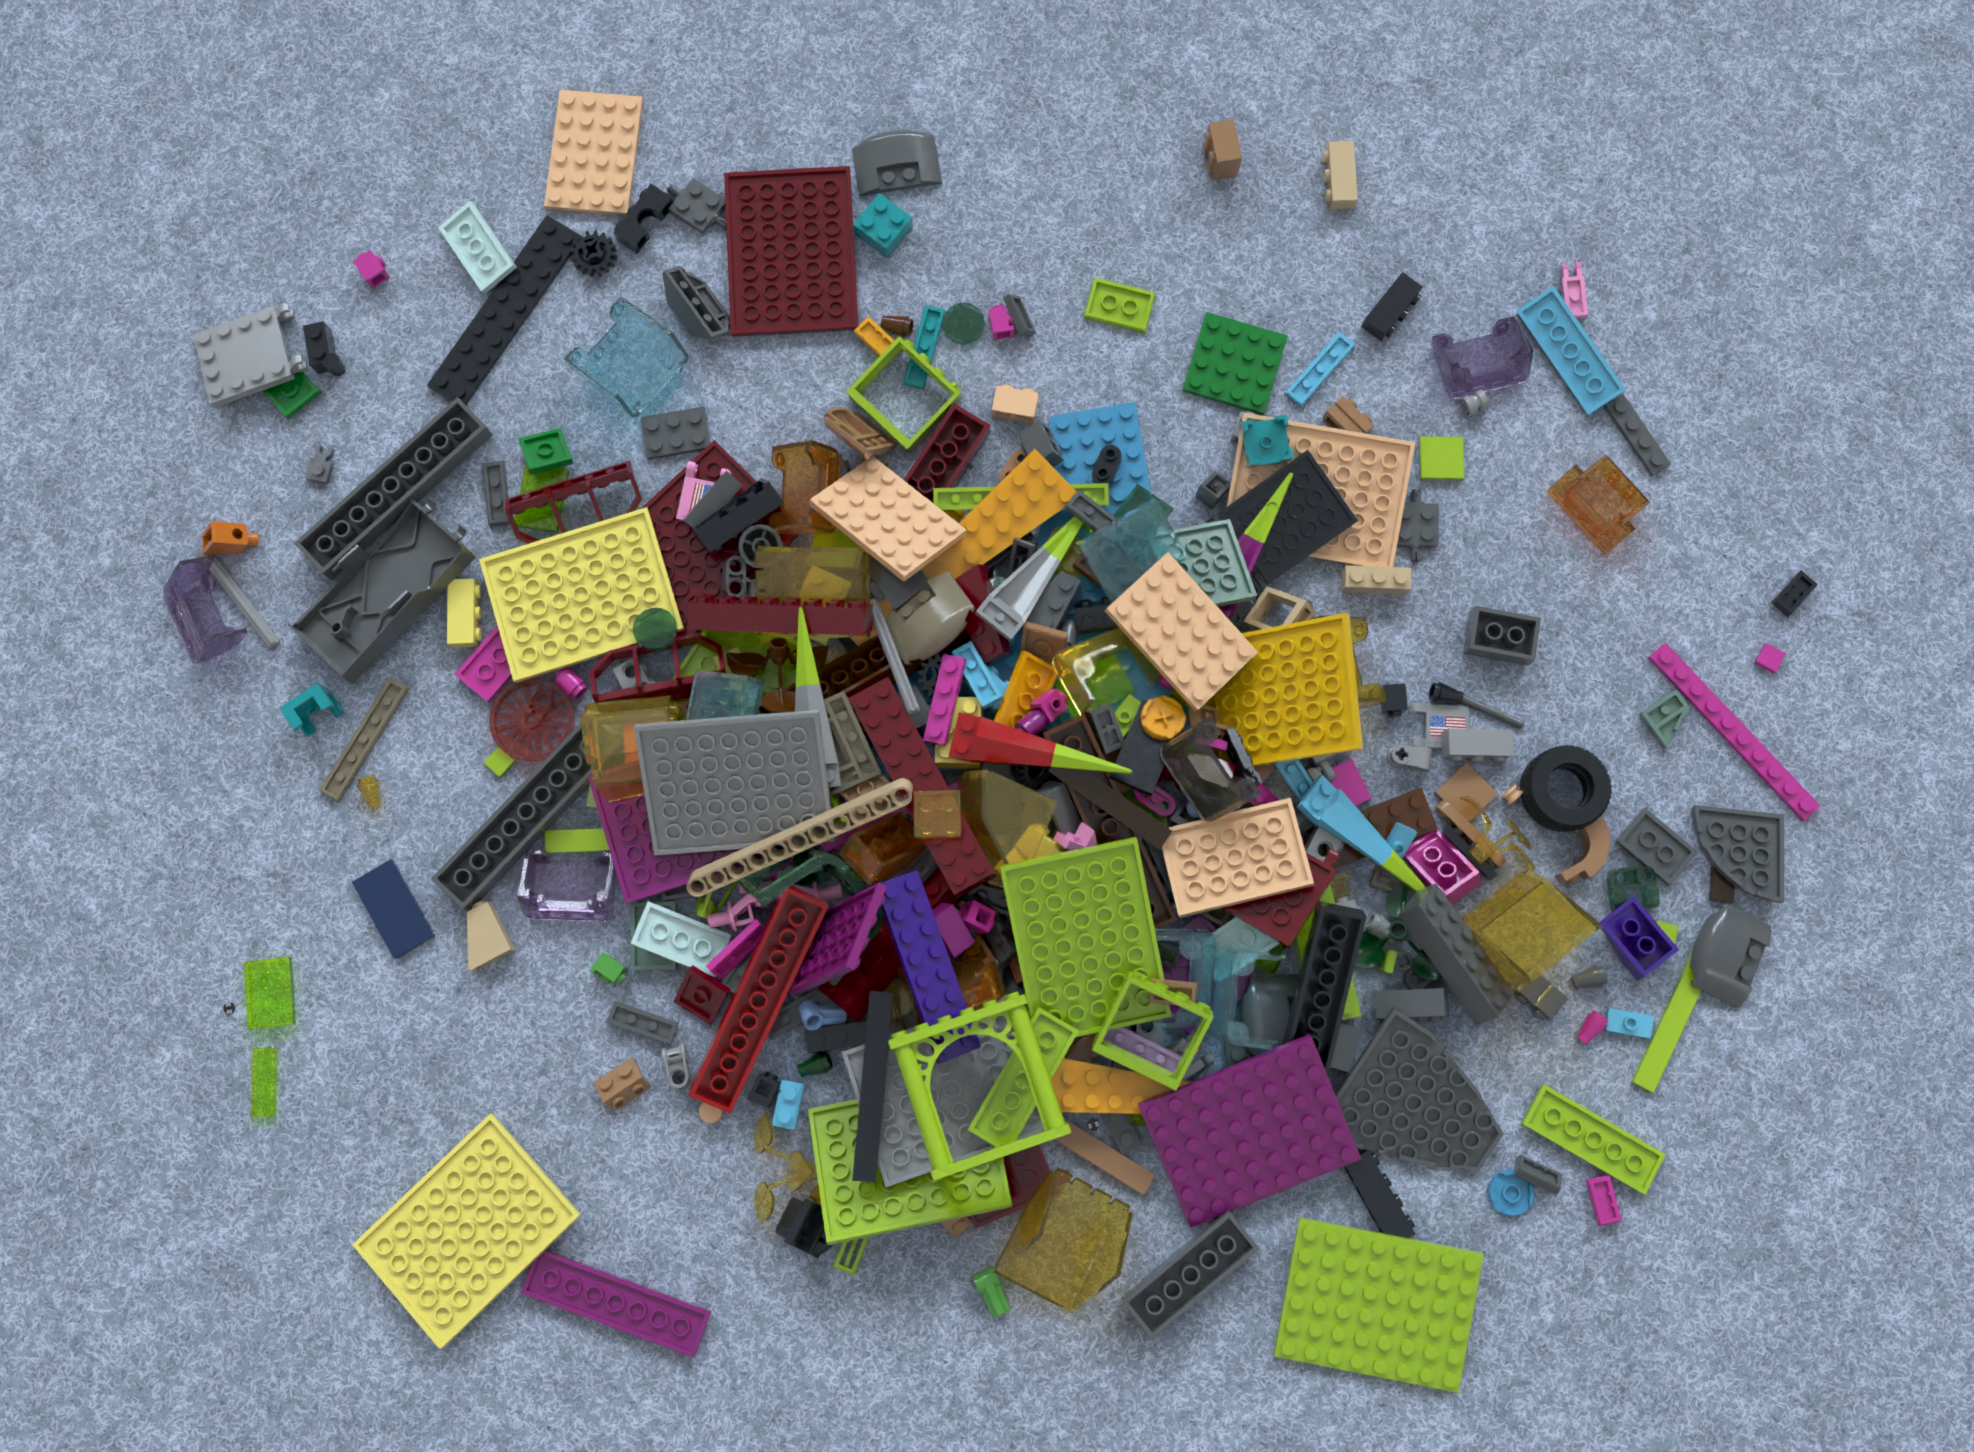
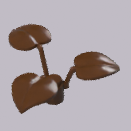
[726,638,828,713]

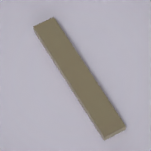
[319,677,410,802]

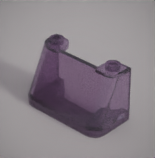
[1431,316,1534,399]
[517,848,616,922]

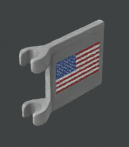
[1409,703,1469,749]

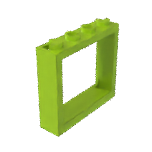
[846,336,963,454]
[1092,971,1214,1090]

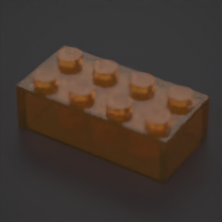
[839,812,928,886]

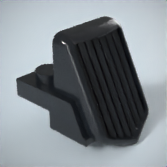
[775,1198,835,1259]

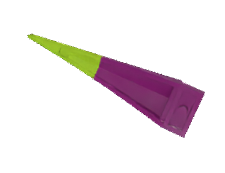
[1218,472,1293,620]

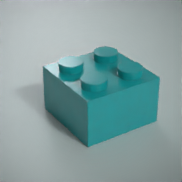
[853,193,913,258]

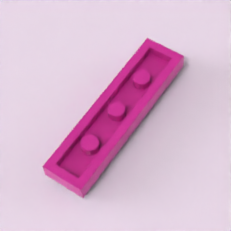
[923,654,967,746]

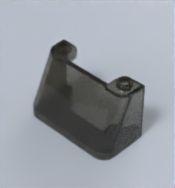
[1160,716,1262,822]

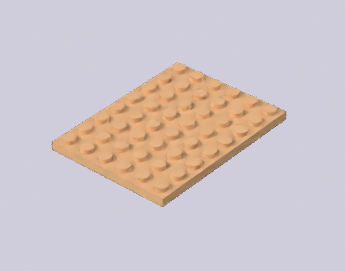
[1226,413,1416,567]

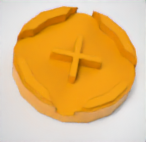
[1140,696,1186,740]

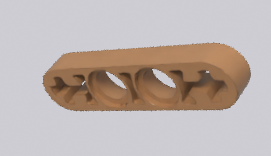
[1435,800,1506,869]

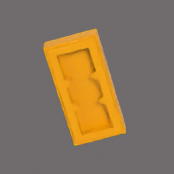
[853,316,895,356]

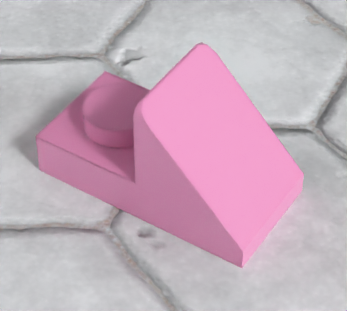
[1053,822,1097,851]

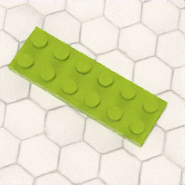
[968,1007,1079,1147]
[1521,1084,1666,1195]

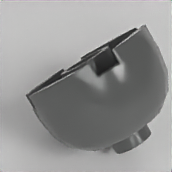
[738,524,783,569]

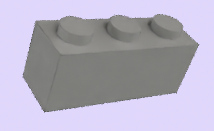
[1441,728,1514,763]

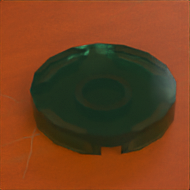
[943,302,985,345]
[632,608,678,651]

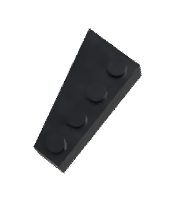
[692,478,784,552]

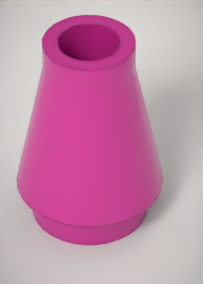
[1576,1010,1609,1045]

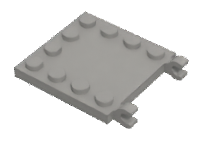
[193,303,308,408]

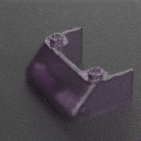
[163,555,247,664]

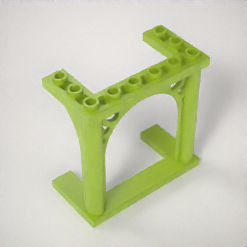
[888,991,1071,1181]

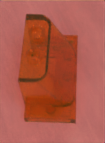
[1546,455,1650,555]

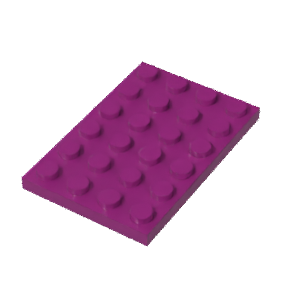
[788,882,887,996]

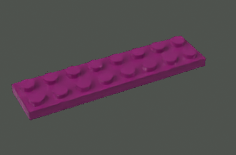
[521,1250,712,1358]

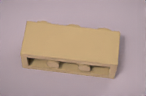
[1322,141,1358,209]
[1341,566,1411,595]

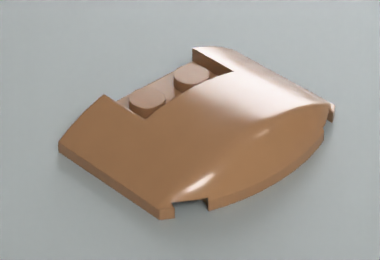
[824,407,898,461]

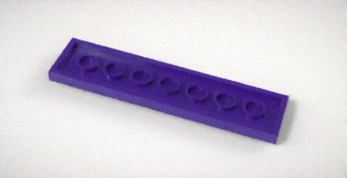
[881,870,981,1064]

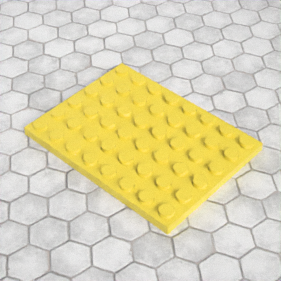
[479,507,685,683]
[352,1113,581,1349]

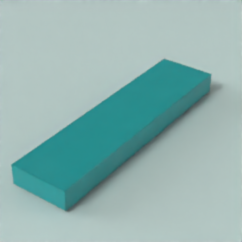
[903,305,946,390]

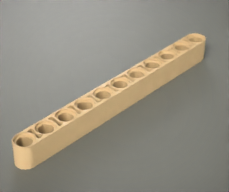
[687,778,913,897]

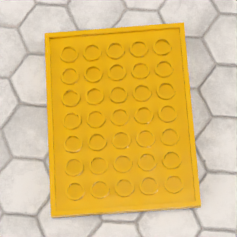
[1204,613,1363,766]

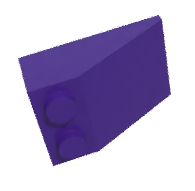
[1598,896,1679,981]

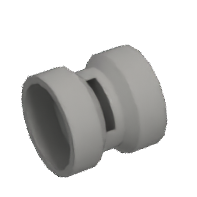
[1459,389,1489,417]
[1306,760,1336,783]

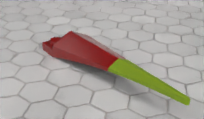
[948,712,1132,774]

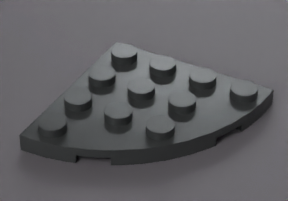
[1692,805,1784,903]

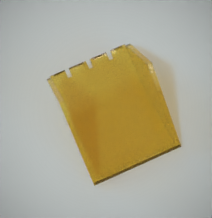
[755,546,870,639]
[957,769,1057,885]
[1462,870,1602,987]
[994,1167,1133,1314]

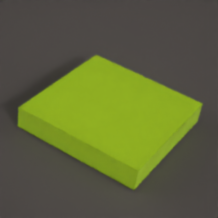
[1419,436,1464,480]

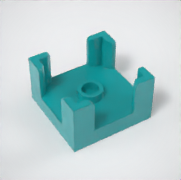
[1241,415,1293,468]
[279,683,345,737]

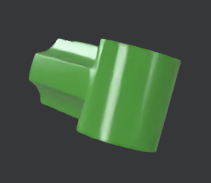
[972,1266,1010,1318]

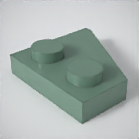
[1639,689,1690,749]

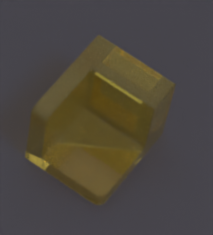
[1330,872,1352,900]

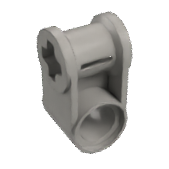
[1387,744,1432,772]
[662,1043,691,1089]

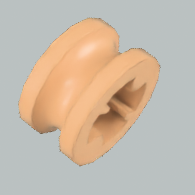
[1501,784,1523,805]

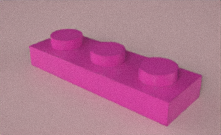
[706,919,765,980]

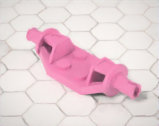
[707,881,843,932]

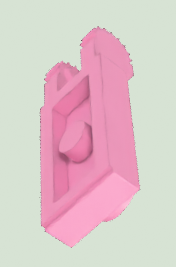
[1561,262,1588,320]

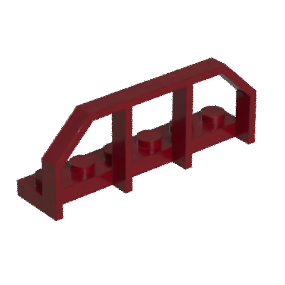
[505,460,642,544]
[589,633,731,716]

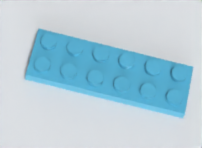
[1516,286,1626,416]

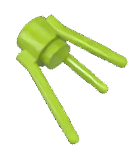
[696,874,740,919]

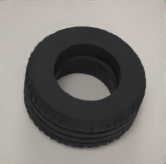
[1520,745,1612,832]

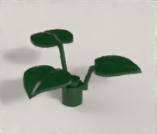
[1355,881,1444,981]

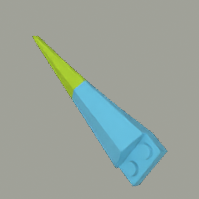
[1297,775,1426,892]

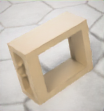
[1243,586,1315,631]

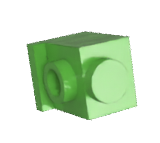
[589,952,628,985]

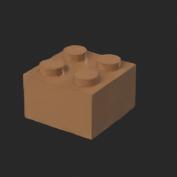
[1202,119,1242,181]

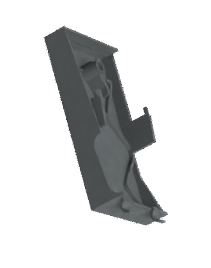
[288,497,476,685]

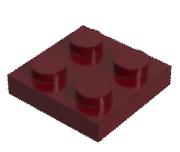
[673,965,730,1025]

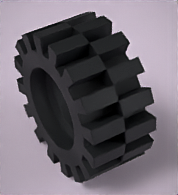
[1011,765,1053,790]

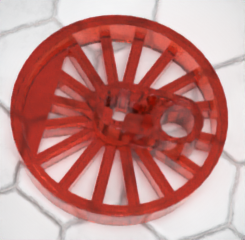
[489,678,575,762]

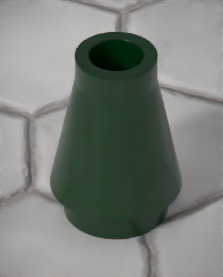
[797,1051,833,1077]

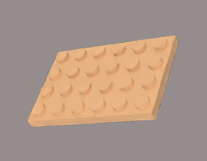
[544,90,643,216]
[810,456,967,582]
[1104,552,1258,711]
[1162,798,1314,918]

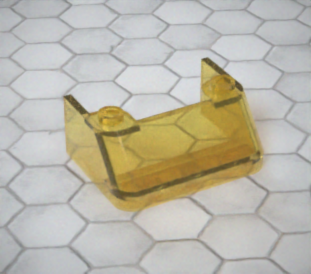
[1052,628,1162,715]

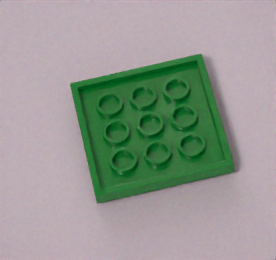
[1182,312,1288,415]

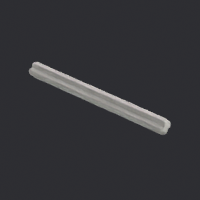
[196,545,280,648]
[866,598,920,715]

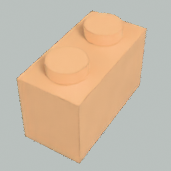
[992,385,1039,424]

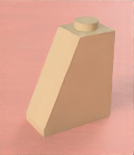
[467,900,516,972]

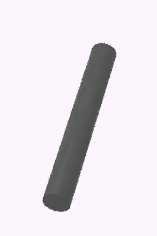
[1462,695,1525,729]

